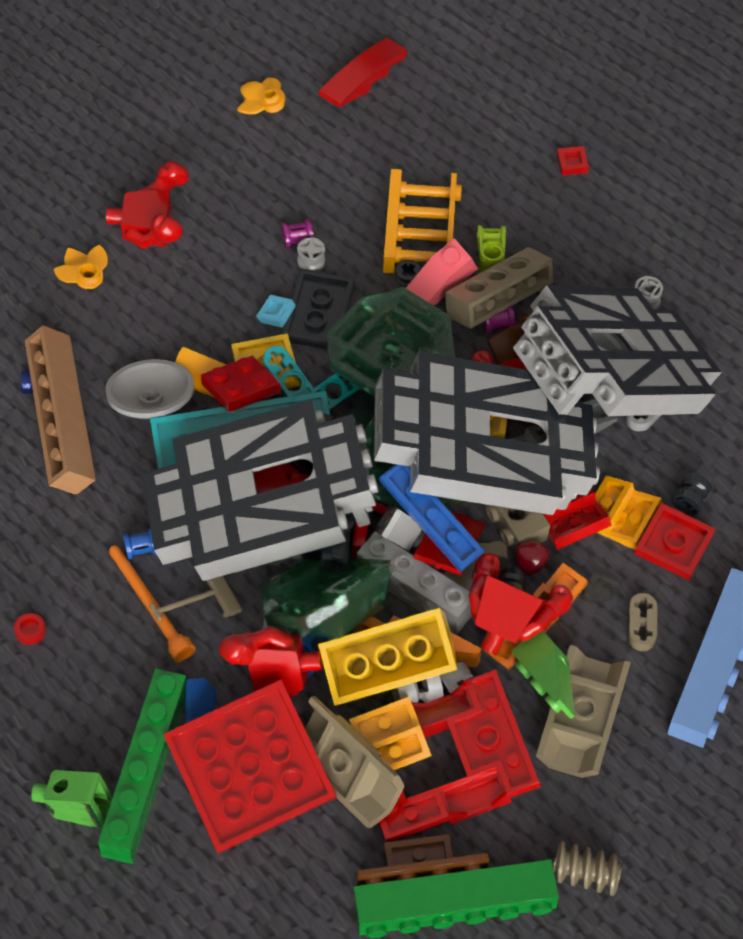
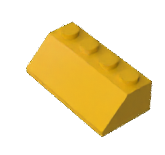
[318,608,458,706]

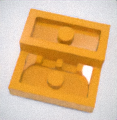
[595,476,663,549]
[349,697,432,770]

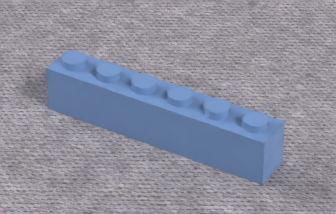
[667,568,743,748]

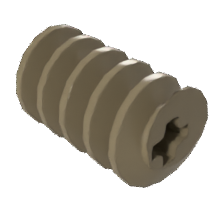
[553,840,624,897]

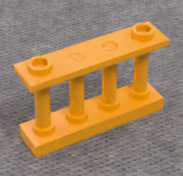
[383,169,462,274]

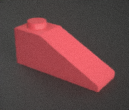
[395,238,478,317]

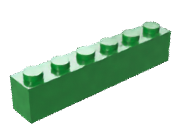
[98,668,187,864]
[353,859,559,938]

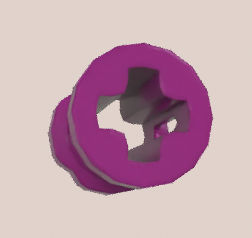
[281,219,314,248]
[483,306,515,334]

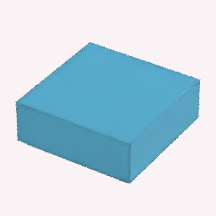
[256,295,296,328]

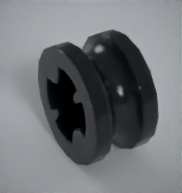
[395,260,421,287]

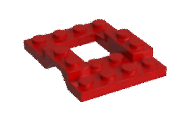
[350,670,541,842]

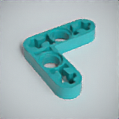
[262,346,370,411]

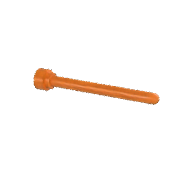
[109,545,196,663]

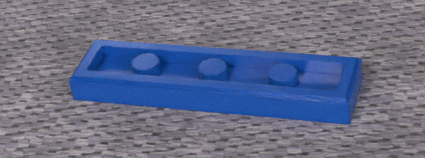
[379,464,485,573]

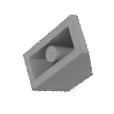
[375,504,425,551]

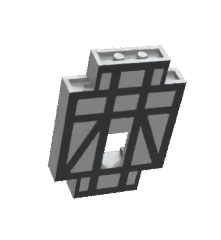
[513,285,722,416]
[374,351,600,515]
[142,400,379,581]

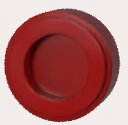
[14,613,46,645]

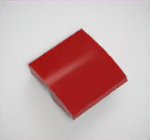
[543,488,612,550]

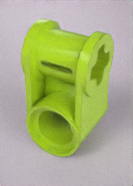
[477,225,506,273]

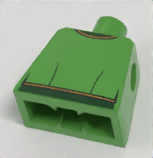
[31,770,113,829]

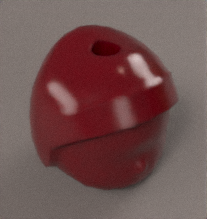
[515,540,549,576]

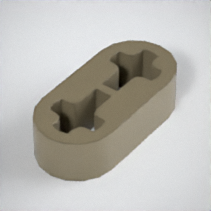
[628,593,657,651]

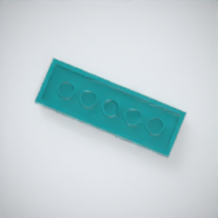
[150,391,330,469]

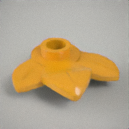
[237,77,286,114]
[54,245,108,289]

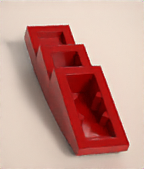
[318,38,408,108]

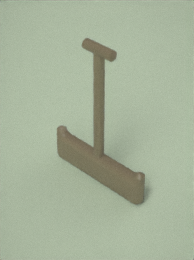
[149,576,243,621]

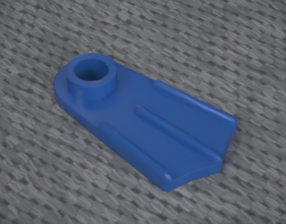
[185,678,217,723]

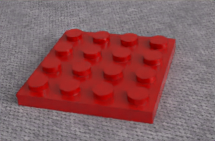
[163,680,337,854]

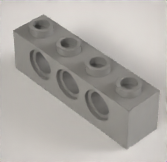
[357,532,472,635]

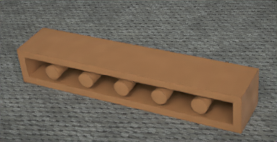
[25,325,96,494]

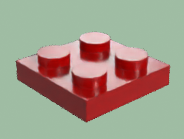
[201,355,281,412]
[634,503,716,581]

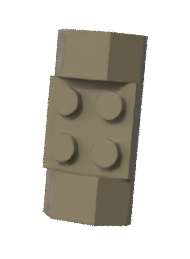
[536,645,631,778]
[305,696,405,828]

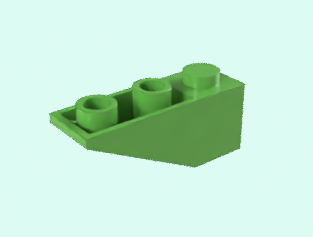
[511,631,574,719]

